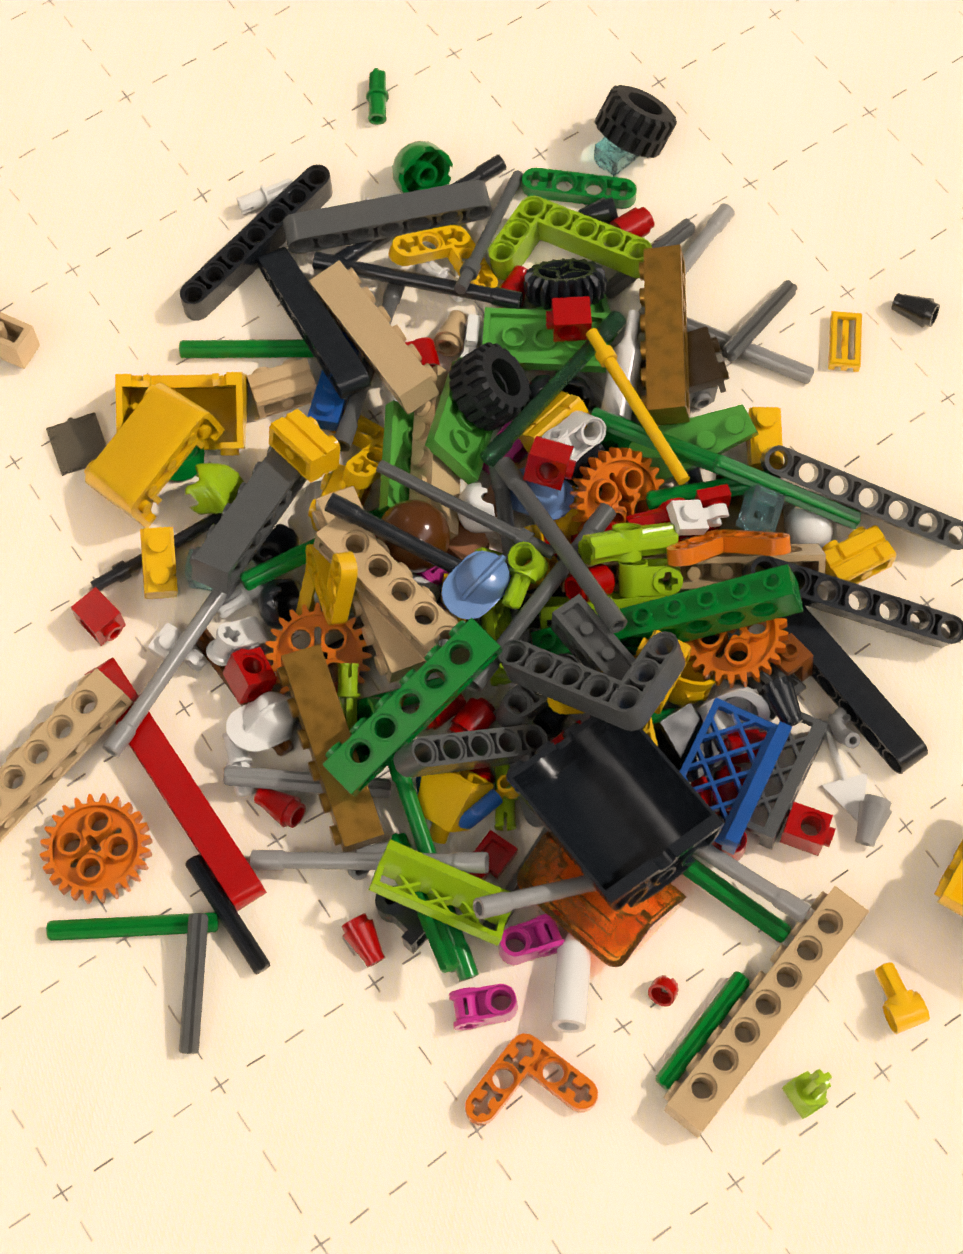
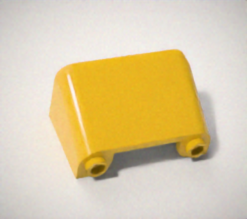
[115,372,248,456]
[84,383,225,528]

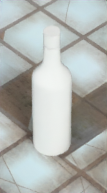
[601,310,642,420]
[551,902,591,1033]

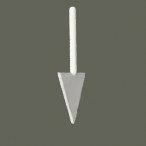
[821,720,868,822]

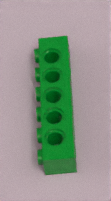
[322,617,503,797]

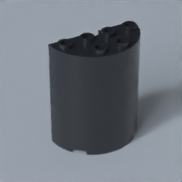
[506,715,724,911]

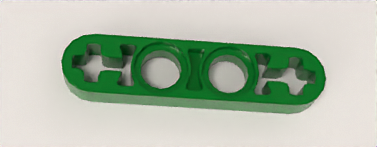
[522,168,637,209]

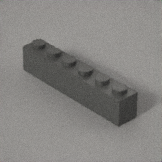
[190,446,307,594]

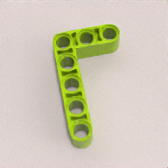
[488,196,652,280]

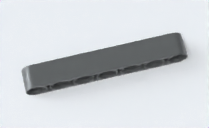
[282,180,493,254]
[760,445,963,550]

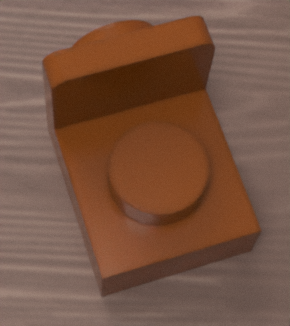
[776,633,813,682]

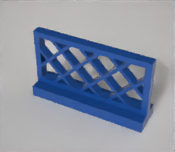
[680,697,792,855]

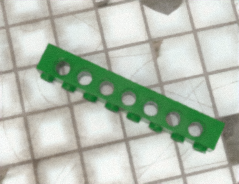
[531,564,803,656]

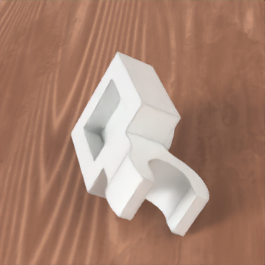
[461,314,483,357]
[666,500,730,536]
[147,622,207,673]

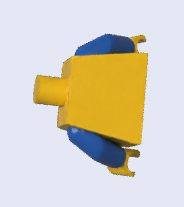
[415,770,519,844]

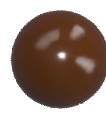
[376,500,450,573]

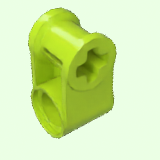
[618,558,683,598]

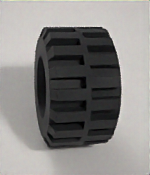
[595,85,677,158]
[449,342,532,431]

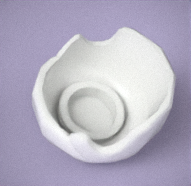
[458,483,495,533]
[784,507,834,548]

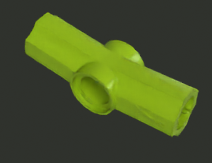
[578,522,678,565]

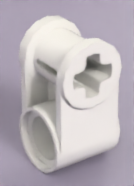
[542,411,606,462]
[206,616,271,666]

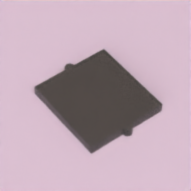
[46,412,106,476]

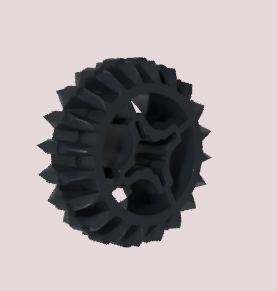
[524,258,607,310]

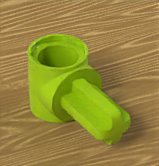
[502,542,548,609]
[782,1069,832,1119]

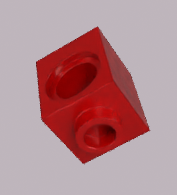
[546,296,592,342]
[523,436,576,491]
[70,587,126,646]
[223,647,277,704]
[780,802,836,856]

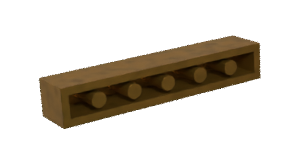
[639,244,690,426]
[277,644,384,852]

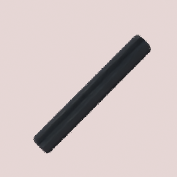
[185,854,270,975]

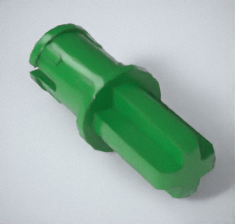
[366,68,389,125]

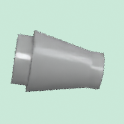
[855,794,893,847]

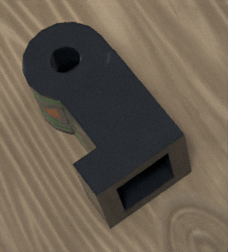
[375,885,428,954]

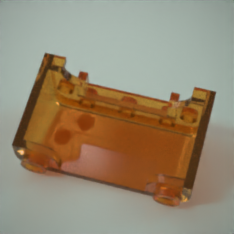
[517,831,687,968]

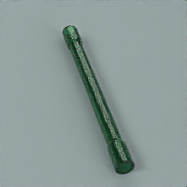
[480,310,626,467]

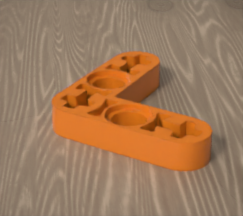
[667,529,791,566]
[465,1033,598,1125]

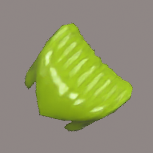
[185,463,244,515]

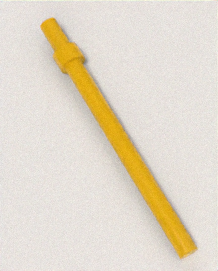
[586,328,690,485]

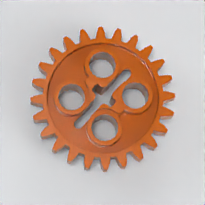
[569,447,665,533]
[265,602,372,695]
[684,618,789,688]
[39,793,153,904]

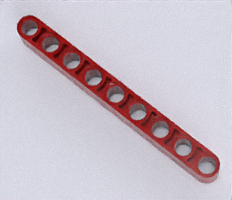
[84,657,267,912]

